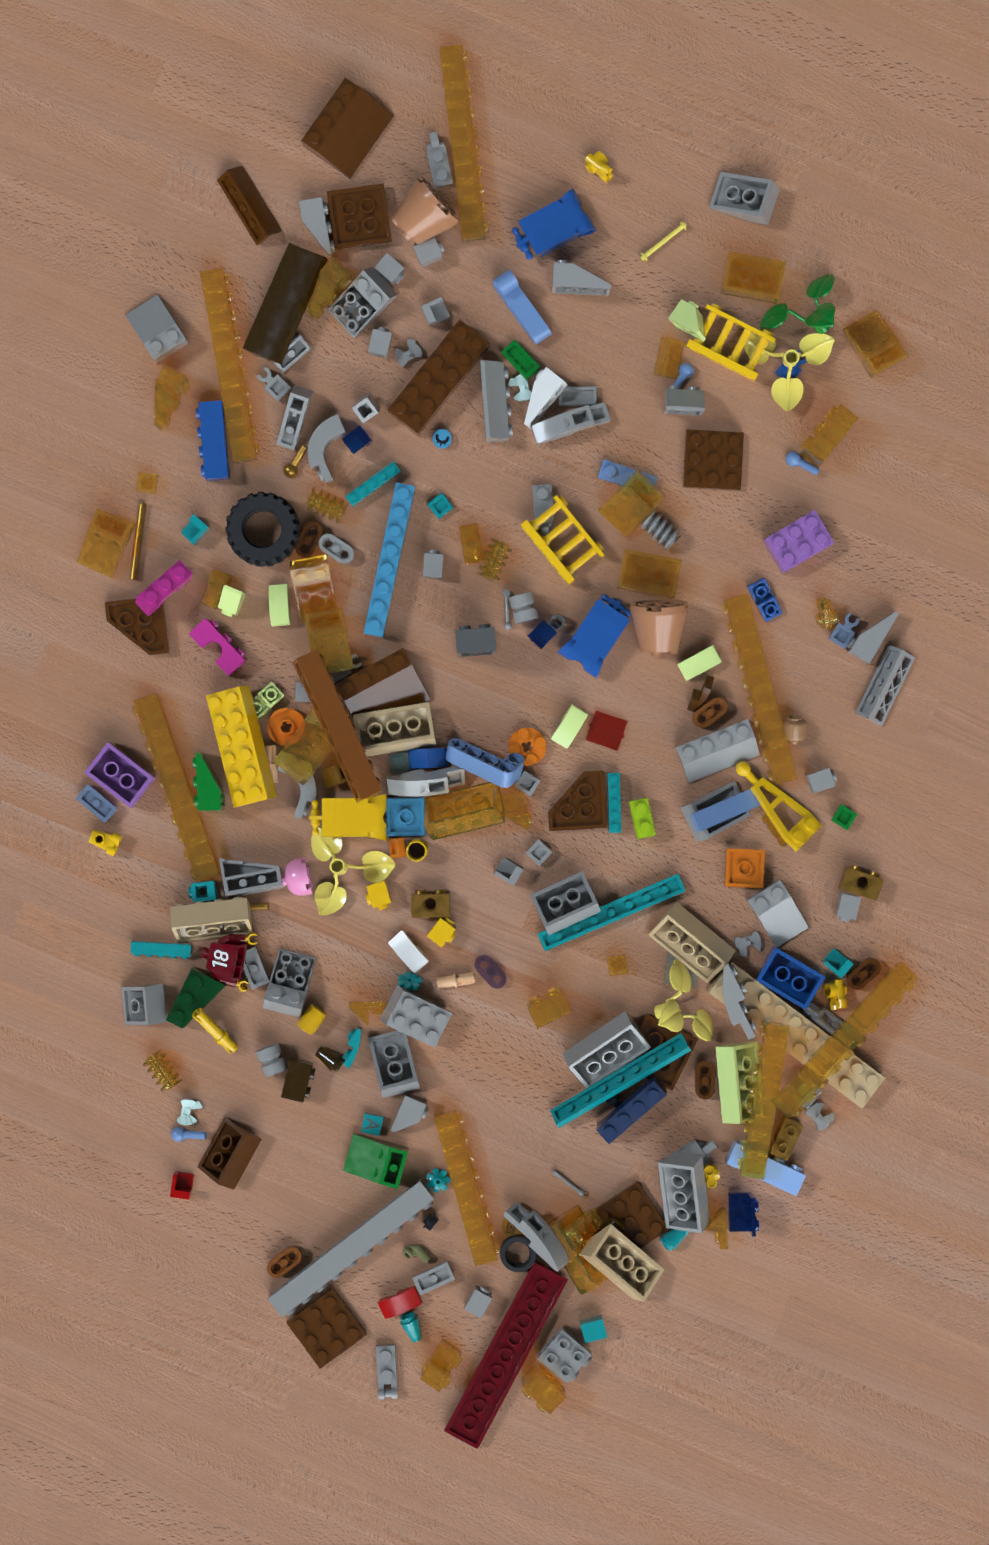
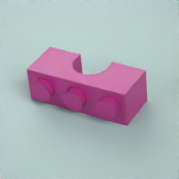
[135,560,193,616]
[189,618,246,677]

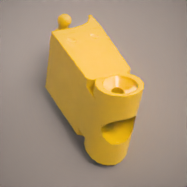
[309,793,387,841]

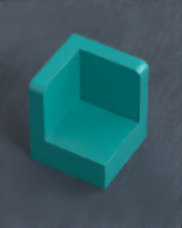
[181,514,210,546]
[822,948,854,978]
[580,1315,607,1343]

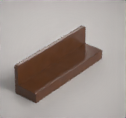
[217,166,282,245]

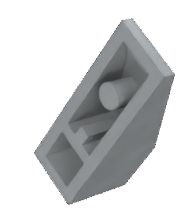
[276,385,314,450]
[847,612,899,664]

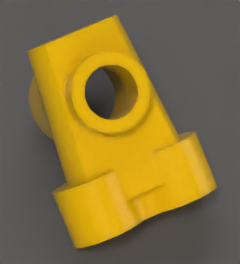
[585,151,613,183]
[89,829,123,856]
[824,980,848,1010]
[704,1164,720,1188]

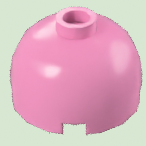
[281,857,313,896]

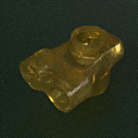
[816,598,838,629]

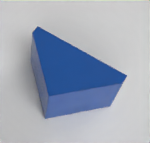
[408,748,448,769]

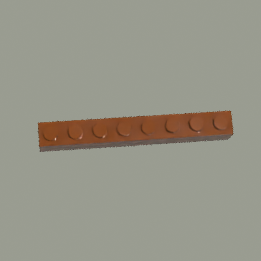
[292,650,382,803]

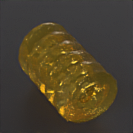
[306,487,349,523]
[476,538,512,581]
[143,1049,182,1092]

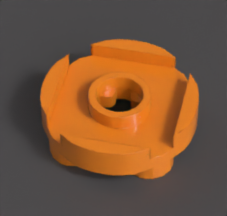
[267,708,306,746]
[508,728,546,766]

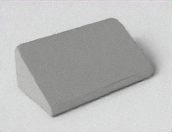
[273,331,312,373]

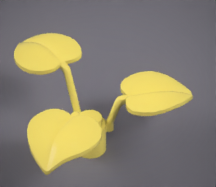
[744,333,835,411]
[311,828,395,915]
[654,959,713,1041]

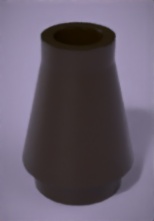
[315,1046,345,1072]

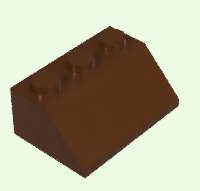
[198,1117,262,1190]

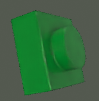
[831,804,858,830]

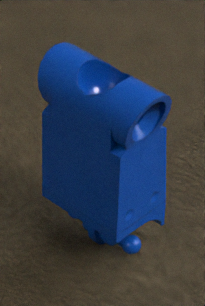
[512,188,597,260]
[557,594,631,679]

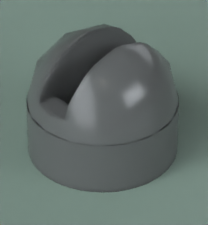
[550,614,565,630]

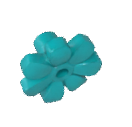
[398,971,422,992]
[426,1168,451,1193]

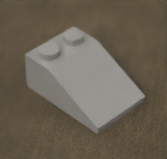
[709,172,780,225]
[552,260,611,296]
[125,295,189,364]
[680,781,751,842]
[745,879,809,948]
[368,1030,420,1098]

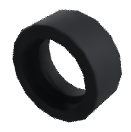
[500,1234,536,1272]

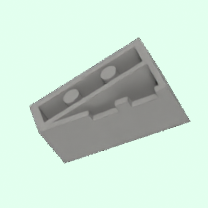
[219,858,285,898]

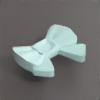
[508,375,532,401]
[177,1098,202,1125]

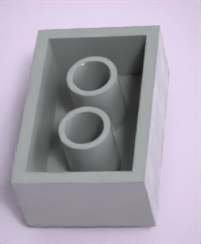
[530,871,601,935]
[380,985,452,1047]

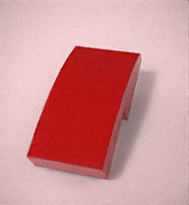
[377,1286,423,1319]

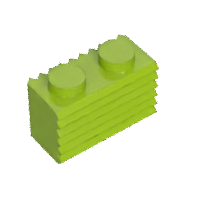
[629,798,656,839]

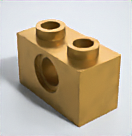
[838,864,884,901]
[411,889,450,918]
[767,1115,803,1161]

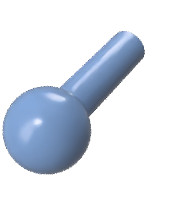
[673,363,694,386]
[785,451,820,475]
[171,1126,207,1142]

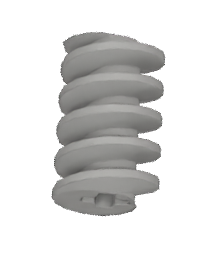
[641,508,682,551]

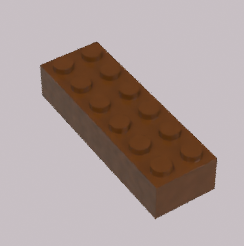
[387,319,490,436]

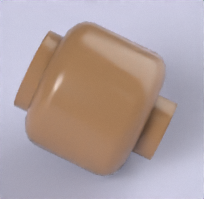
[782,715,807,745]

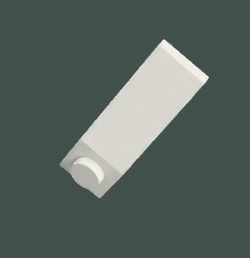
[524,367,568,429]

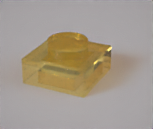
[136,472,159,494]
[606,954,628,976]

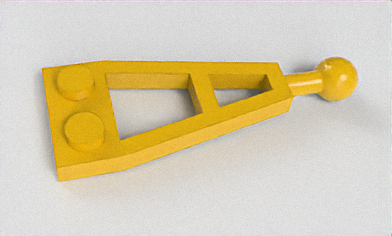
[735,761,822,852]

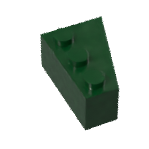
[166,967,226,1029]

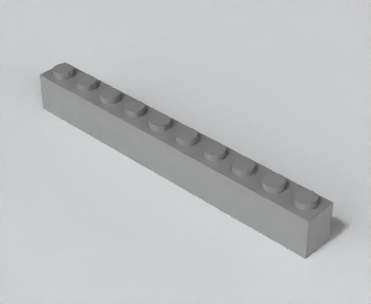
[268,1178,434,1317]

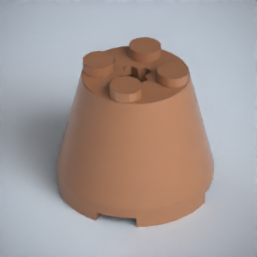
[391,176,460,246]
[630,599,688,656]

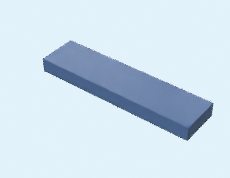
[690,789,760,832]

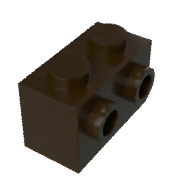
[281,1058,316,1103]

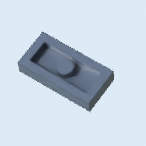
[76,784,118,823]

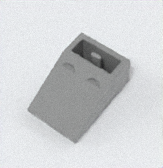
[328,267,398,338]
[263,948,316,1018]

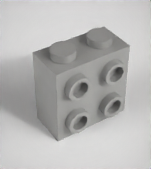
[537,1326,592,1384]

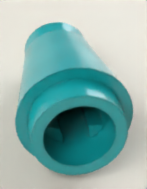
[660,1229,688,1252]
[400,1312,422,1342]

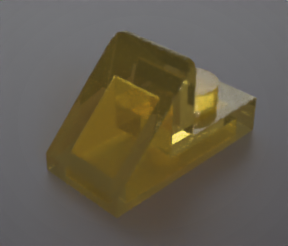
[459,523,484,564]
[349,1001,388,1026]
[704,1207,728,1249]

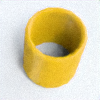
[406,839,428,862]
[297,1004,327,1035]

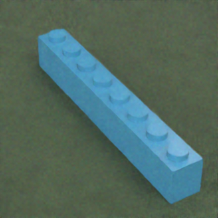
[364,482,415,638]

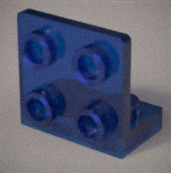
[728,1192,759,1237]

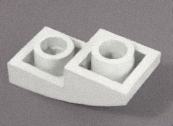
[388,930,429,973]

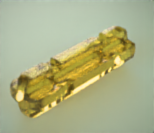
[761,813,787,847]

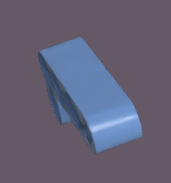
[493,269,552,345]
[446,738,524,788]

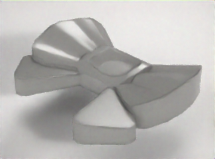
[395,339,423,367]
[734,931,762,957]
[805,1102,834,1131]

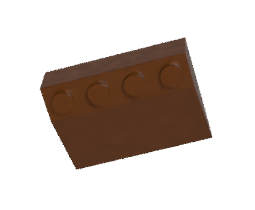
[301,77,394,179]
[335,648,431,719]

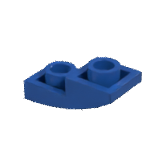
[747,577,782,622]

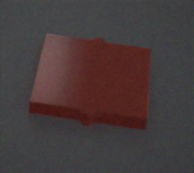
[586,711,628,751]

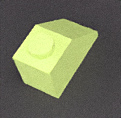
[668,299,706,342]
[218,585,246,617]

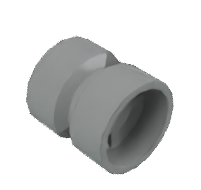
[509,592,539,624]
[255,1043,288,1077]

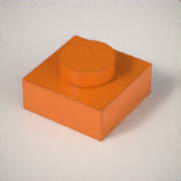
[388,838,407,858]

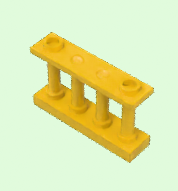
[686,303,776,382]
[519,495,604,584]

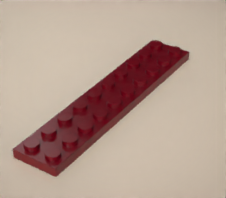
[444,1261,568,1449]

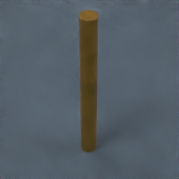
[130,503,147,580]

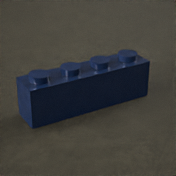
[596,1075,667,1144]

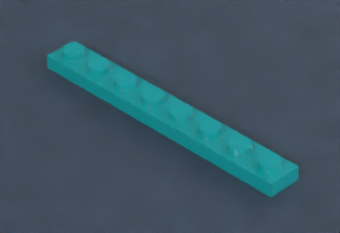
[537,873,686,951]
[550,1033,691,1128]

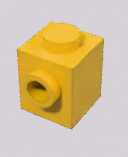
[365,880,392,910]
[427,917,457,948]

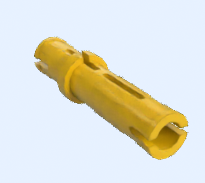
[192,1008,238,1054]

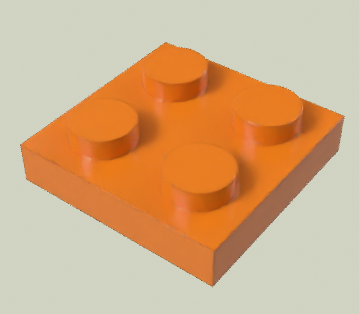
[724,848,765,888]

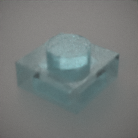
[389,753,410,773]

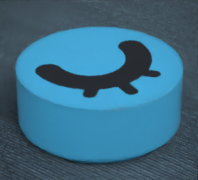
[433,429,452,449]

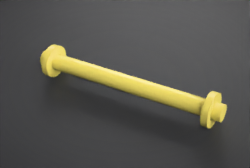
[640,222,687,261]

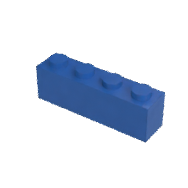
[196,400,230,481]

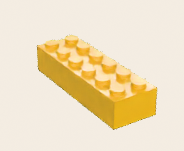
[206,685,277,808]

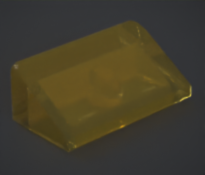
[654,337,684,379]

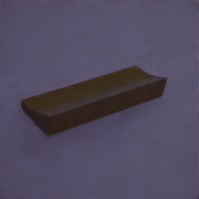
[243,243,328,364]

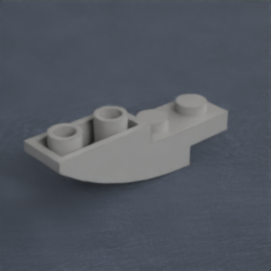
[531,402,611,445]
[386,766,466,797]
[722,961,757,1040]
[503,1202,569,1272]

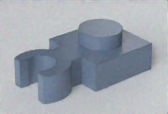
[828,613,860,649]

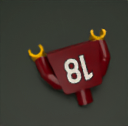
[200,933,258,992]

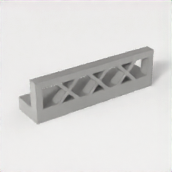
[855,645,915,726]

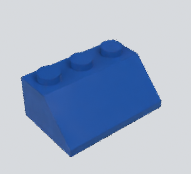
[756,946,825,1010]

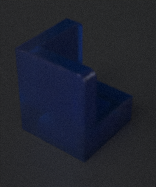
[342,425,372,454]
[527,620,557,650]

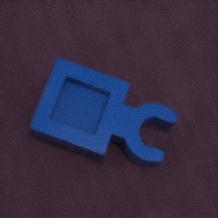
[774,350,807,379]

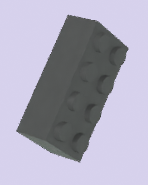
[455,624,496,657]

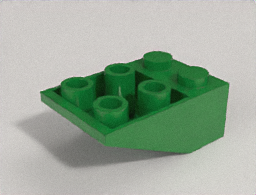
[192,753,225,811]
[343,1133,409,1189]

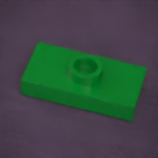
[501,339,540,381]

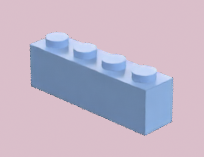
[725,1140,806,1196]

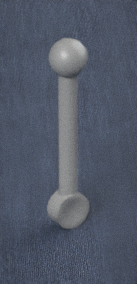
[503,590,512,630]
[552,1170,585,1197]

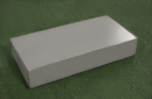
[558,386,597,407]

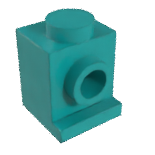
[188,880,218,903]

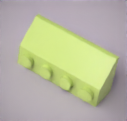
[716,1042,764,1124]

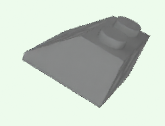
[663,386,705,416]
[121,984,167,1025]

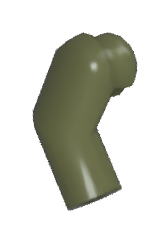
[402,1244,431,1264]

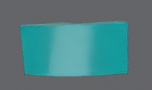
[343,1026,362,1068]

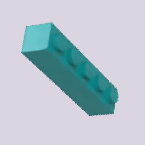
[345,461,401,507]
[607,773,621,833]
[130,941,192,959]

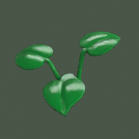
[760,274,835,334]

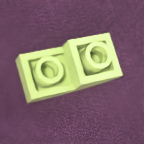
[269,584,291,627]
[677,645,722,681]
[253,682,285,720]
[551,704,588,748]

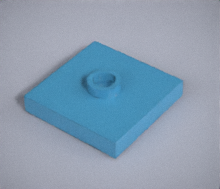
[386,797,425,836]

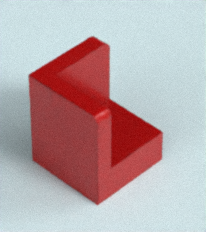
[170,1171,194,1200]

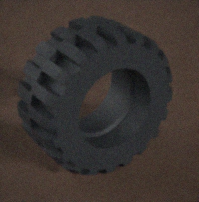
[225,492,301,567]

